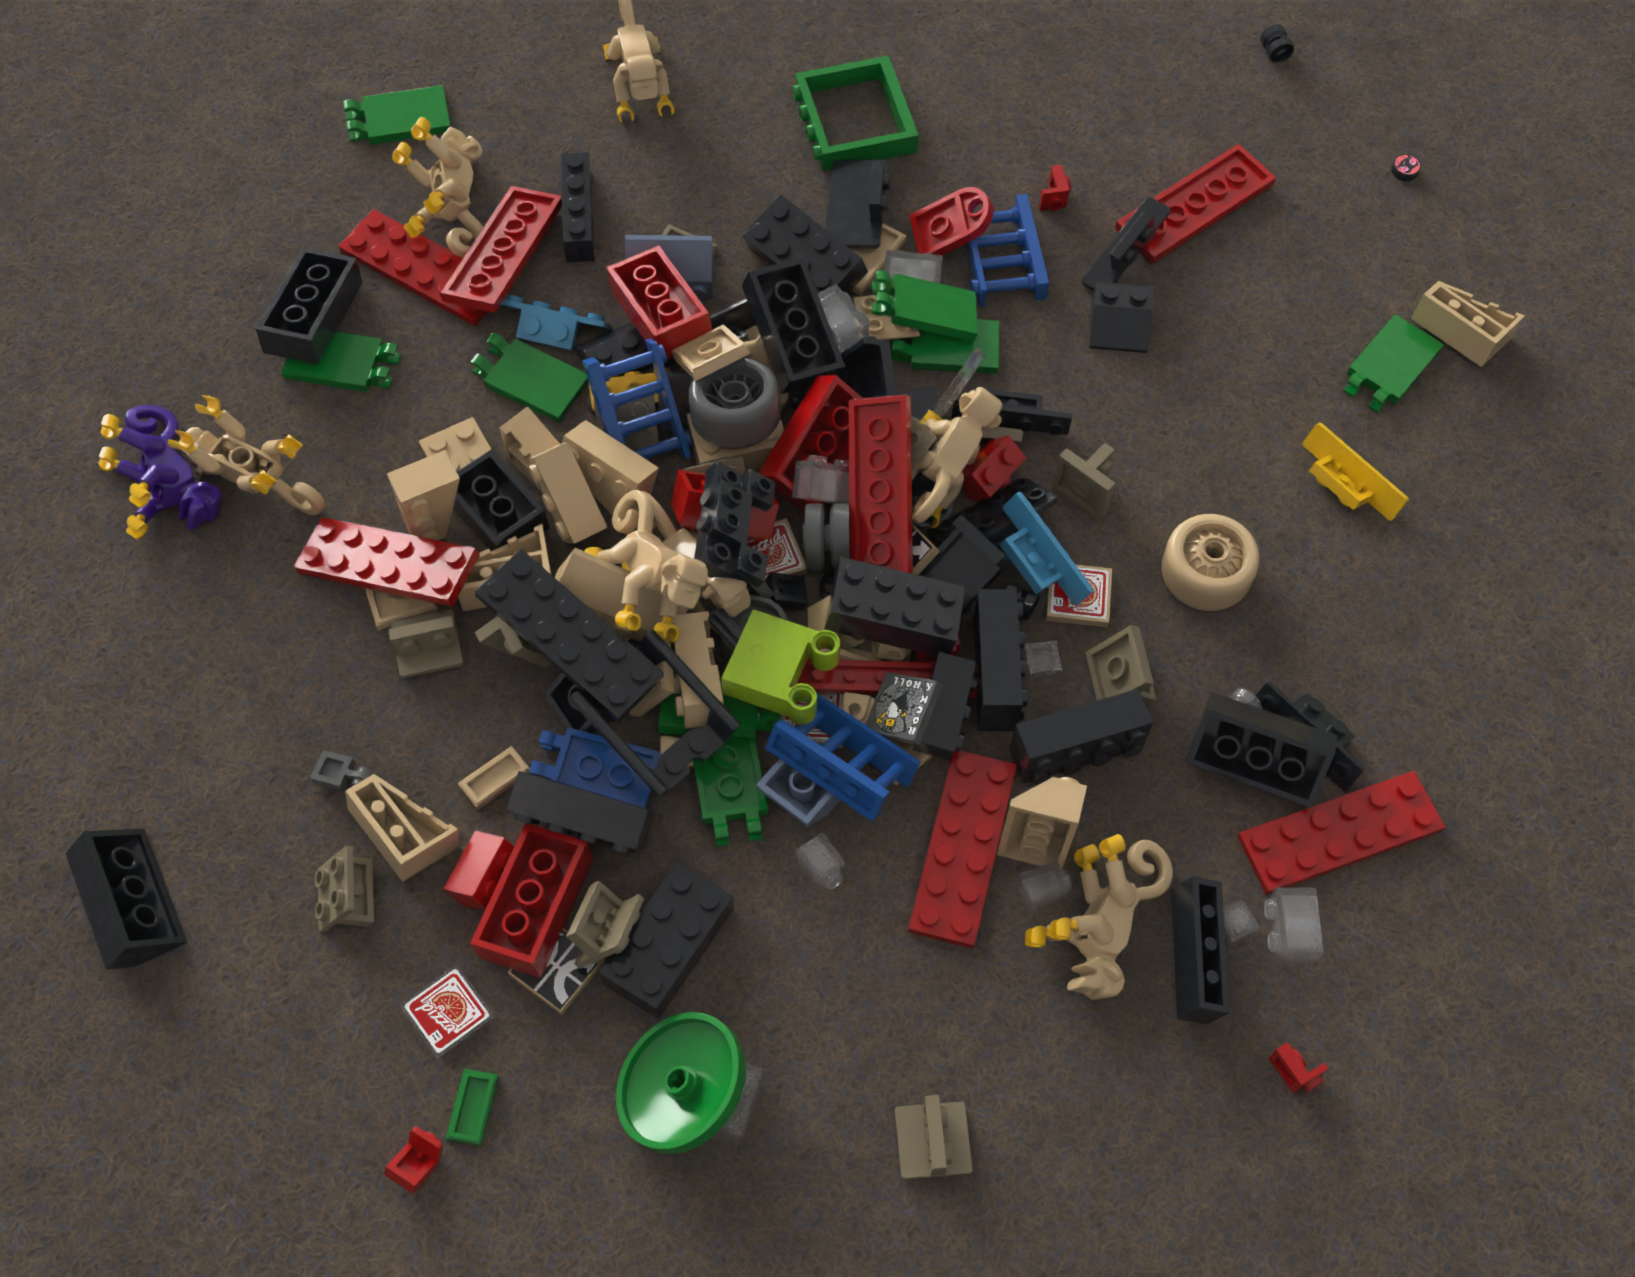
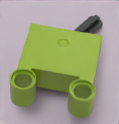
[708,608,840,725]

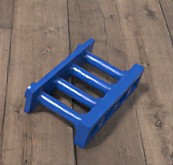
[965,194,1049,307]
[582,338,693,459]
[765,692,921,822]

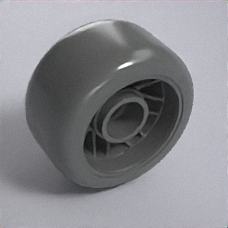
[688,357,781,449]

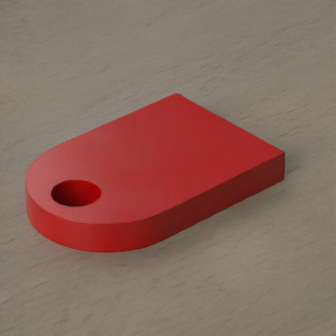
[909,187,994,263]

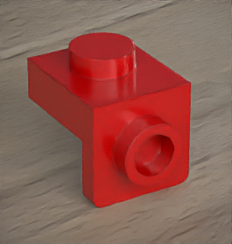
[1039,165,1071,211]
[384,1126,444,1194]

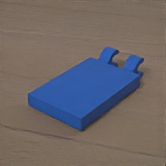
[529,727,661,808]

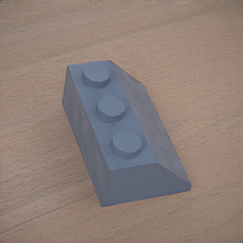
[625,235,714,300]

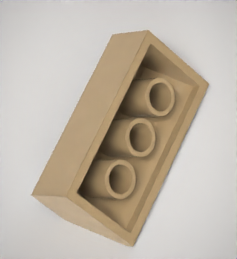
[555,548,689,642]
[997,777,1087,871]

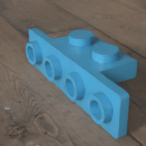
[501,294,612,351]
[999,492,1094,606]

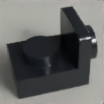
[757,572,808,609]

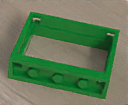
[791,55,919,172]

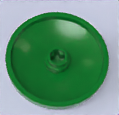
[616,1012,746,1154]

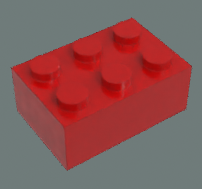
[670,470,779,541]

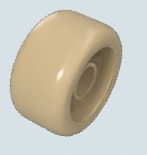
[1161,514,1260,611]

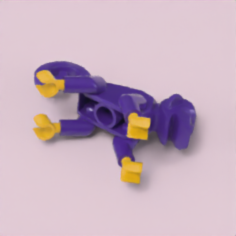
[98,405,222,540]

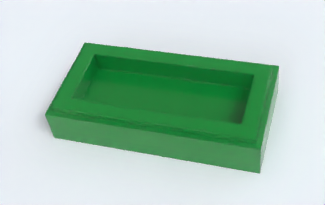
[446,1069,499,1147]

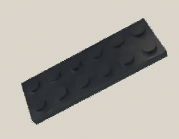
[475,549,664,723]

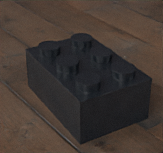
[453,450,550,551]

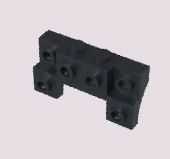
[694,461,776,587]

